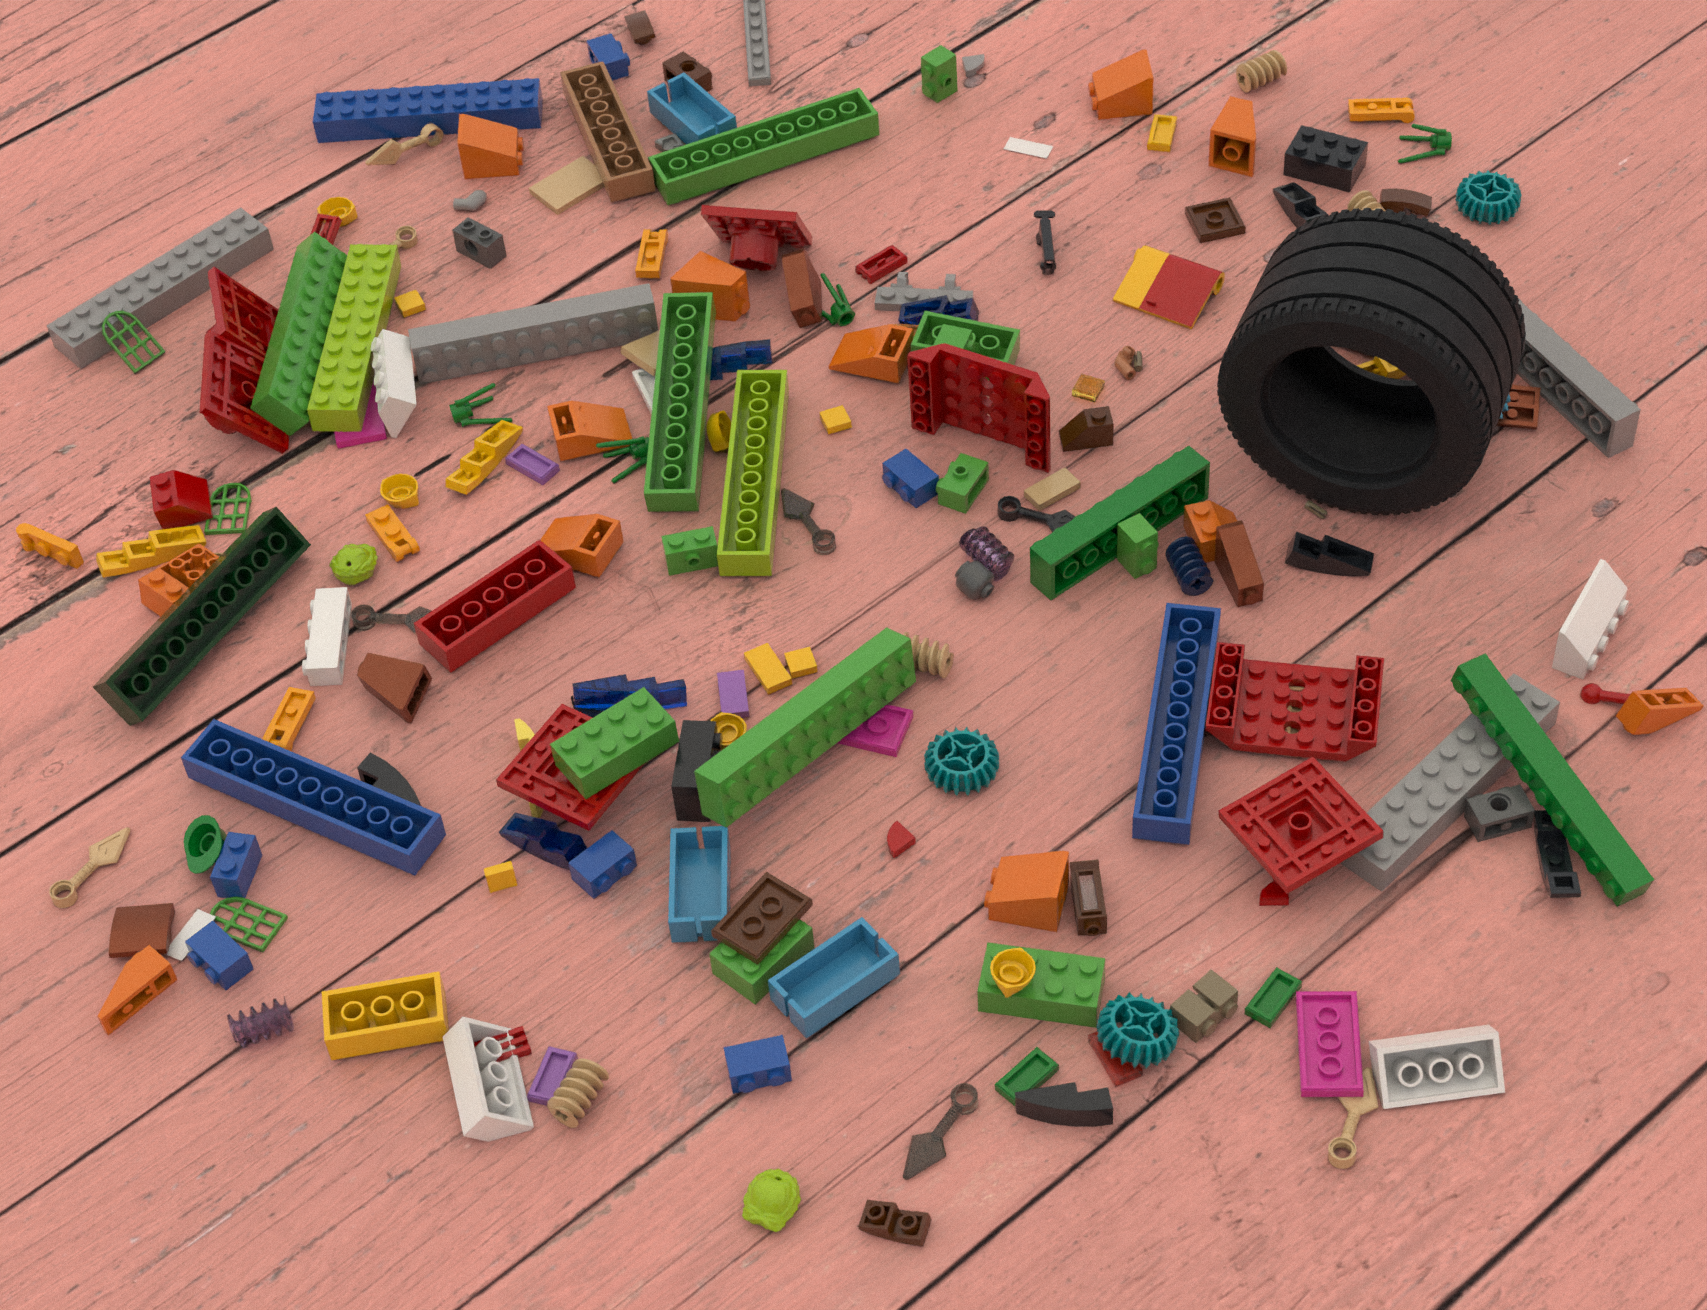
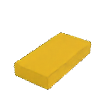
[1147,114,1177,152]
[744,643,792,695]

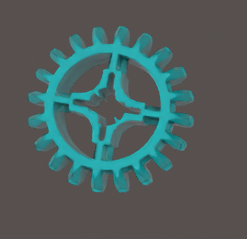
[1455,170,1522,225]
[924,726,999,796]
[1096,992,1179,1069]

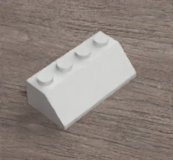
[371,329,417,438]
[1552,559,1629,679]
[443,1017,534,1142]
[1369,1025,1505,1109]

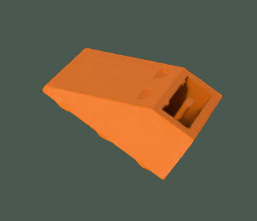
[828,324,914,383]
[547,400,632,461]
[540,514,624,578]
[138,544,219,617]

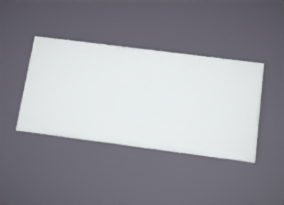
[1004,137,1053,158]
[166,909,216,961]

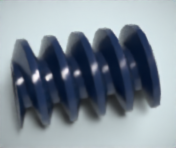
[1165,536,1214,596]

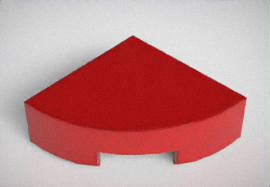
[887,821,916,858]
[1259,879,1289,906]

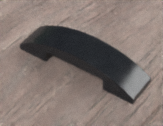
[1533,810,1581,898]

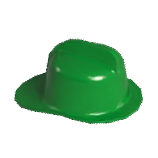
[183,815,227,874]

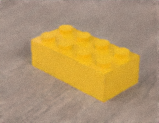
[322,971,449,1060]

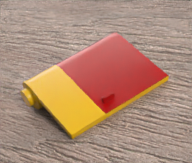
[1113,245,1225,329]

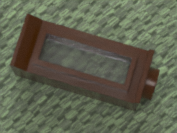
[1070,859,1107,936]

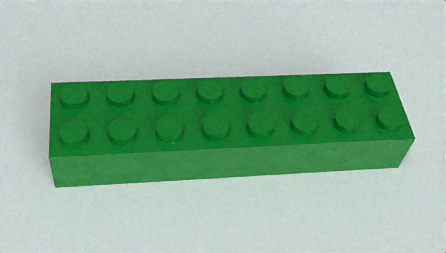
[1030,446,1210,600]

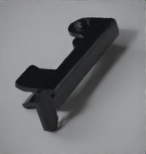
[1034,210,1057,274]

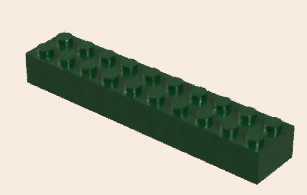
[93,507,311,726]

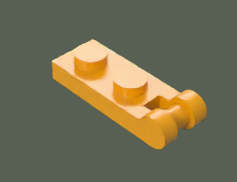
[1348,98,1415,123]
[635,229,668,278]
[365,504,420,562]
[16,523,84,569]
[262,687,316,751]

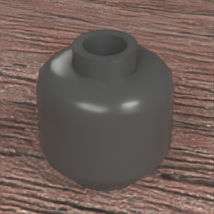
[955,561,994,600]

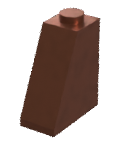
[781,248,822,328]
[1215,520,1264,607]
[357,653,432,723]

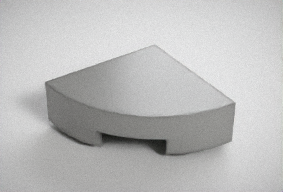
[962,54,985,77]
[655,133,684,152]

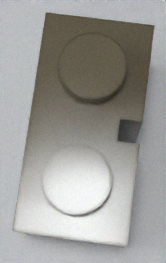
[1170,969,1238,1043]

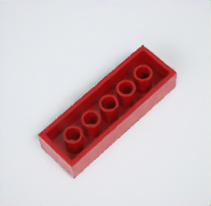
[414,539,576,673]

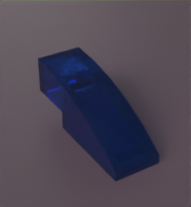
[898,295,979,328]
[499,812,587,870]

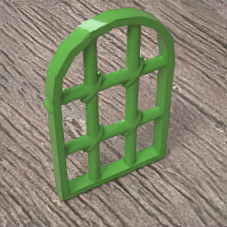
[102,311,165,374]
[204,483,252,535]
[210,897,288,953]

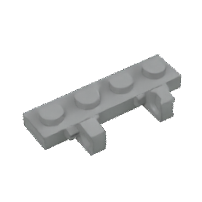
[875,272,974,315]

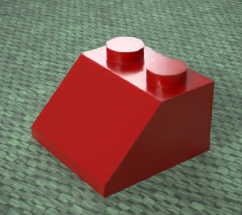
[149,470,213,529]

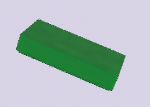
[1244,967,1302,1028]
[995,1047,1059,1106]

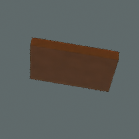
[711,872,813,965]

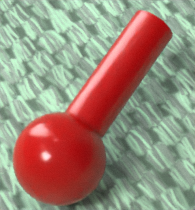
[1580,683,1630,704]

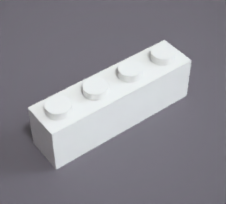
[302,587,352,686]

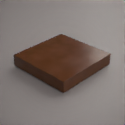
[1185,197,1246,243]

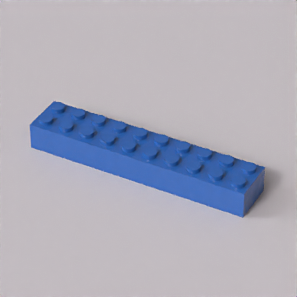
[313,78,543,143]
[1132,603,1221,845]
[181,719,446,876]

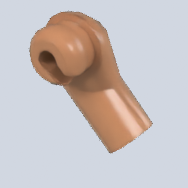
[1114,346,1136,380]

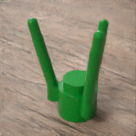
[1398,124,1452,164]
[820,273,855,326]
[449,383,513,427]
[596,436,649,483]

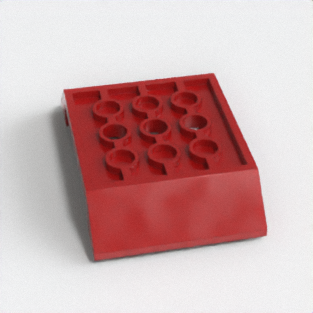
[907,343,1051,473]
[1205,642,1384,762]

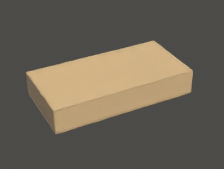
[1024,467,1081,511]

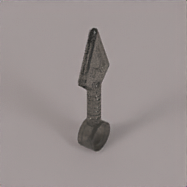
[781,488,836,555]
[351,605,432,634]
[903,1083,978,1180]

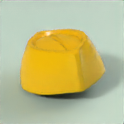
[317,197,358,227]
[706,410,731,452]
[380,474,419,509]
[710,712,747,750]
[990,948,1036,998]

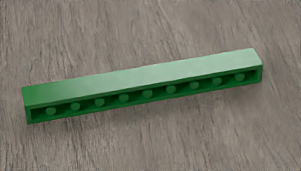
[1451,653,1654,907]

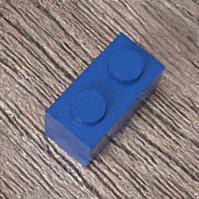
[587,33,630,81]
[882,449,939,508]
[568,830,637,899]
[210,832,262,898]
[185,920,253,990]
[723,1035,792,1094]

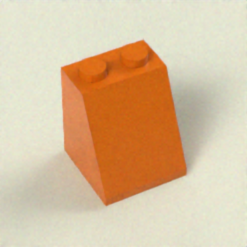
[1088,49,1154,120]
[1209,96,1256,177]
[457,114,524,179]
[670,251,750,322]
[984,851,1069,932]

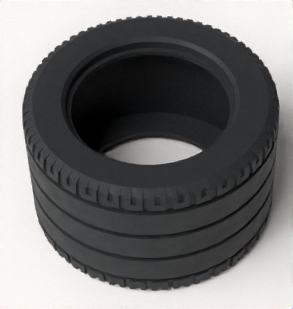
[1217,208,1526,516]

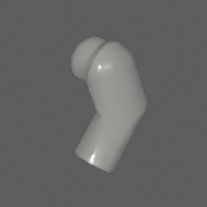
[453,190,487,211]

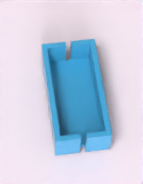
[647,73,737,144]
[668,826,731,943]
[768,917,900,1039]

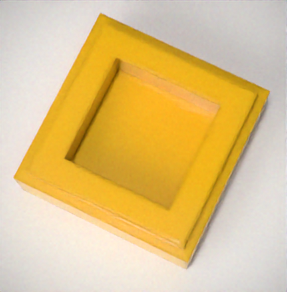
[394,290,426,318]
[819,405,852,435]
[784,647,818,679]
[484,861,517,893]

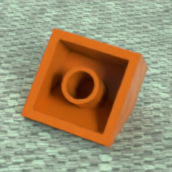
[1184,500,1237,563]

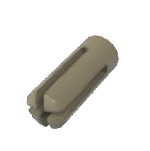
[1133,351,1143,372]
[1304,500,1327,519]

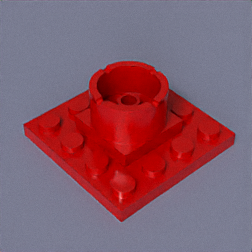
[701,205,812,271]
[206,267,279,358]
[199,330,289,454]
[496,704,645,831]
[1218,756,1383,894]

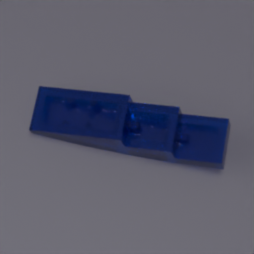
[710,339,772,380]
[572,674,687,710]

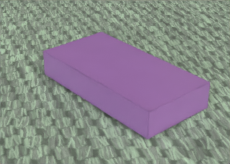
[505,444,560,485]
[717,670,749,718]
[527,1046,578,1106]

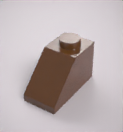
[1059,406,1114,452]

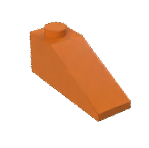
[1616,688,1704,735]
[97,945,177,1035]

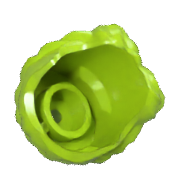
[329,543,378,585]
[742,1169,801,1232]

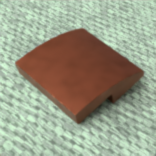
[1497,385,1541,430]
[109,903,175,958]

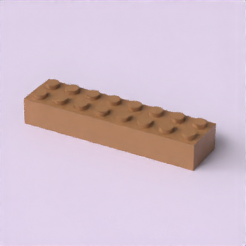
[560,61,655,202]

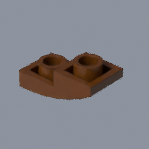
[624,10,656,45]
[1379,189,1432,217]
[858,1200,932,1247]

